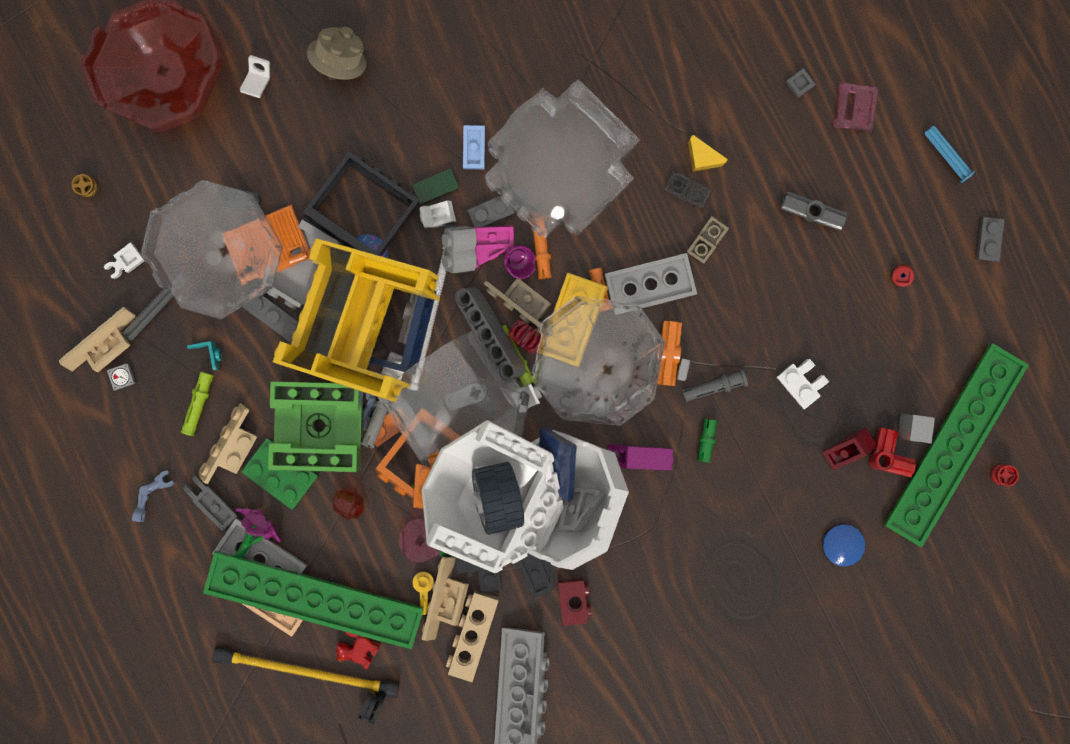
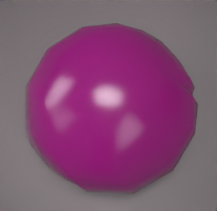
[504,244,536,279]

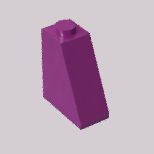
[607,444,674,470]

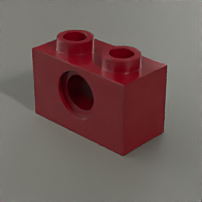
[558,578,592,626]

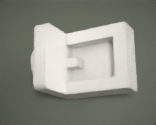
[420,201,456,228]

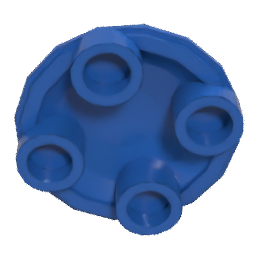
[823,524,865,567]

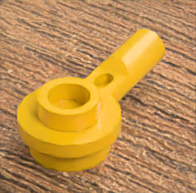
[413,571,434,615]

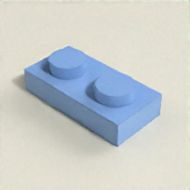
[463,125,485,170]

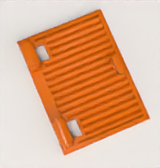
[222,205,310,287]

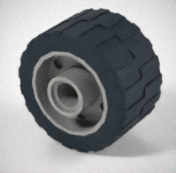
[472,461,524,535]

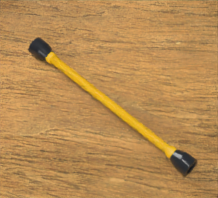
[212,645,400,699]

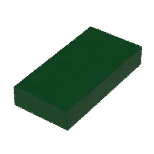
[412,168,459,205]

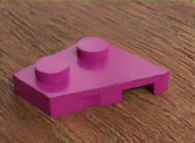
[472,226,514,269]

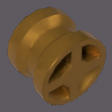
[72,174,98,198]

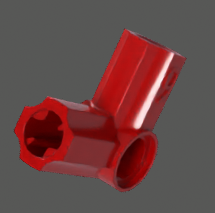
[869,428,916,477]

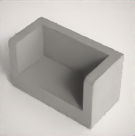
[897,414,935,444]

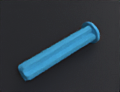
[924,126,975,183]

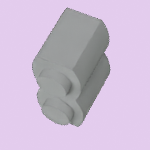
[442,226,476,273]

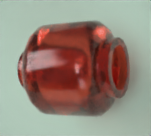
[333,488,365,520]

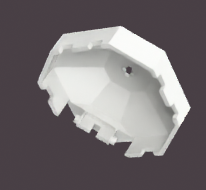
[528,430,629,570]

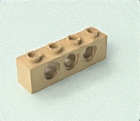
[446,590,499,682]

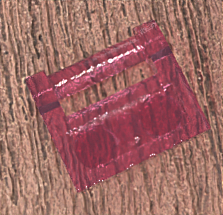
[833,83,878,131]

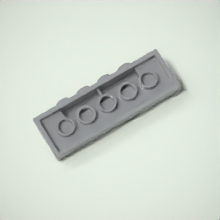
[494,627,550,744]

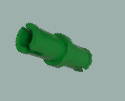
[697,419,718,463]

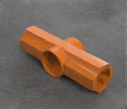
[656,321,682,386]

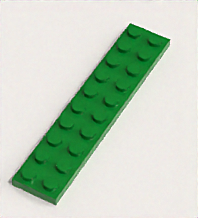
[883,343,1029,547]
[203,550,424,649]

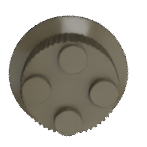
[307,27,366,80]

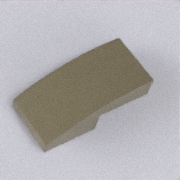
[687,216,729,264]

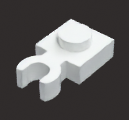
[104,243,146,279]

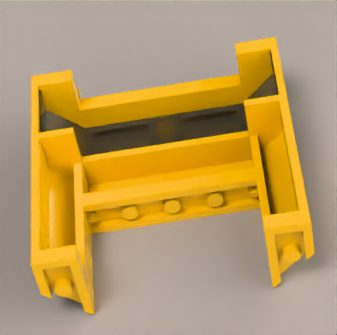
[273,238,439,402]

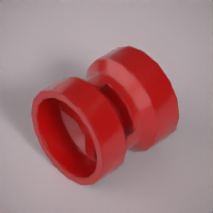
[990,464,1019,487]

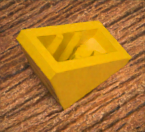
[688,135,728,171]

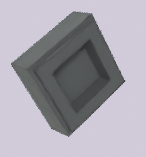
[785,68,816,99]

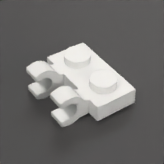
[776,359,829,410]

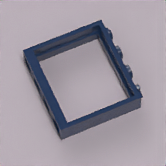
[369,291,437,375]

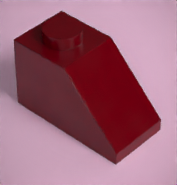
[822,427,877,470]

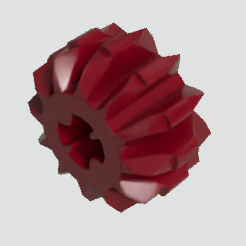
[508,319,545,353]

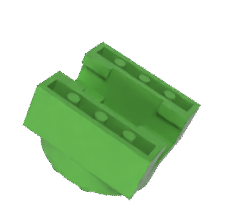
[268,382,364,472]

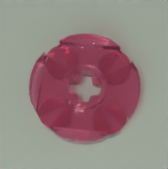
[399,519,440,562]

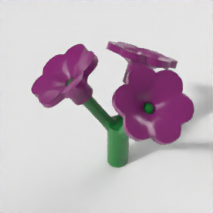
[235,508,281,558]

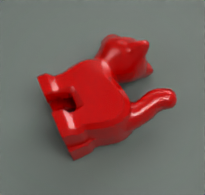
[335,632,381,670]

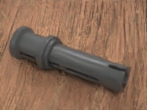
[682,368,748,402]

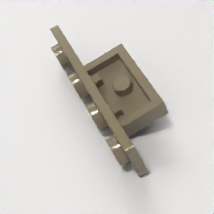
[484,279,555,337]

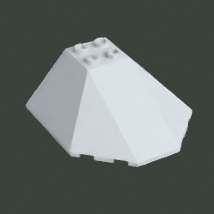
[422,420,564,573]

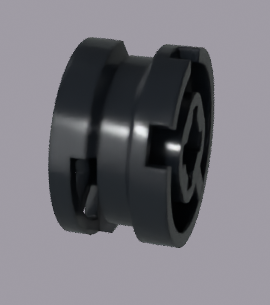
[358,690,386,725]

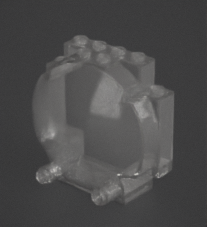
[485,79,640,239]

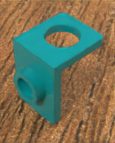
[187,341,222,370]

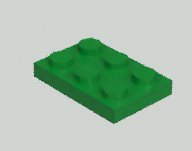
[242,438,319,510]

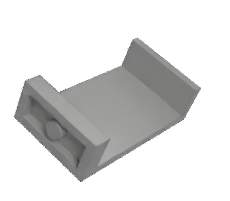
[262,220,342,310]

